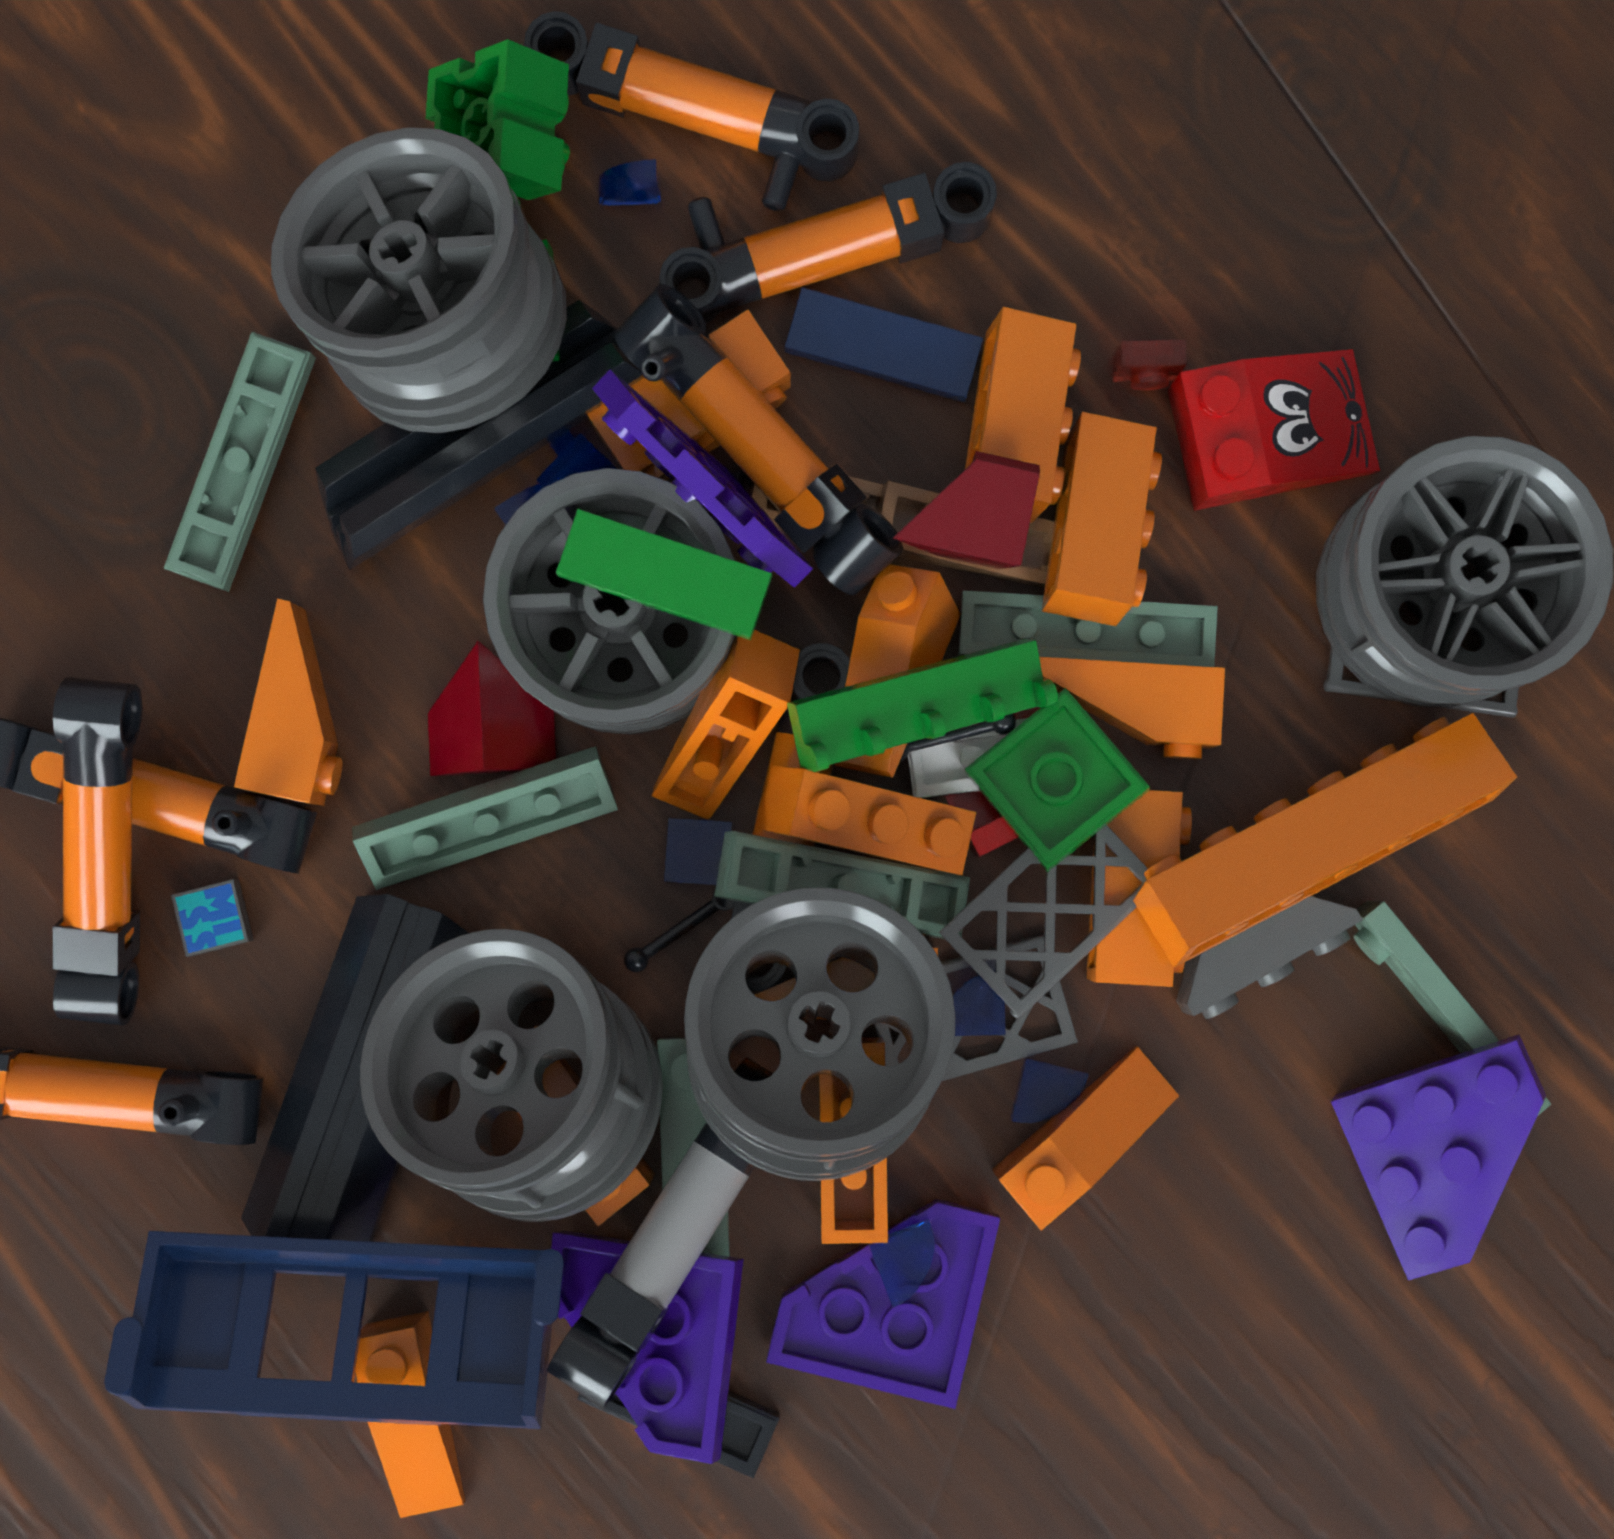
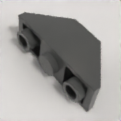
[1176,896,1363,1019]

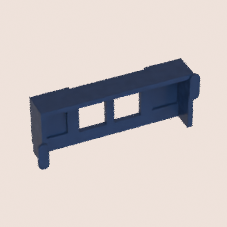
[104,1231,564,1429]

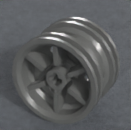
[271,128,567,433]
[483,468,736,735]

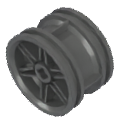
[1316,436,1613,708]

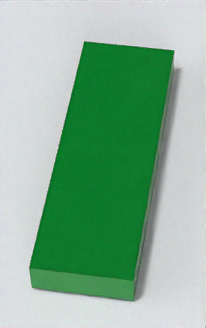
[556,509,772,640]

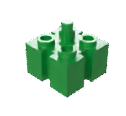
[425,39,570,200]

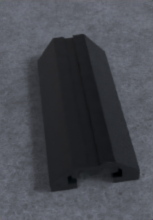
[315,300,644,570]
[241,894,469,1242]

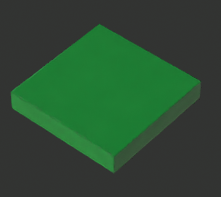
[964,688,1150,872]

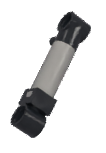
[547,1057,802,1409]

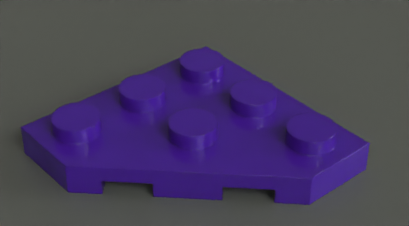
[592,369,813,588]
[1331,1034,1546,1280]
[766,1199,1000,1409]
[551,1230,744,1464]

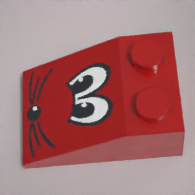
[1168,349,1380,511]

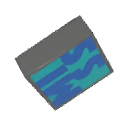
[171,879,254,957]

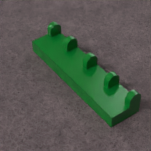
[787,639,1058,772]

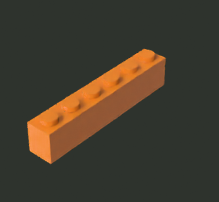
[1133,713,1517,968]

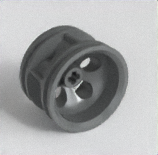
[684,887,956,1181]
[360,929,663,1222]

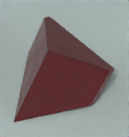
[893,451,1040,570]
[428,641,557,777]

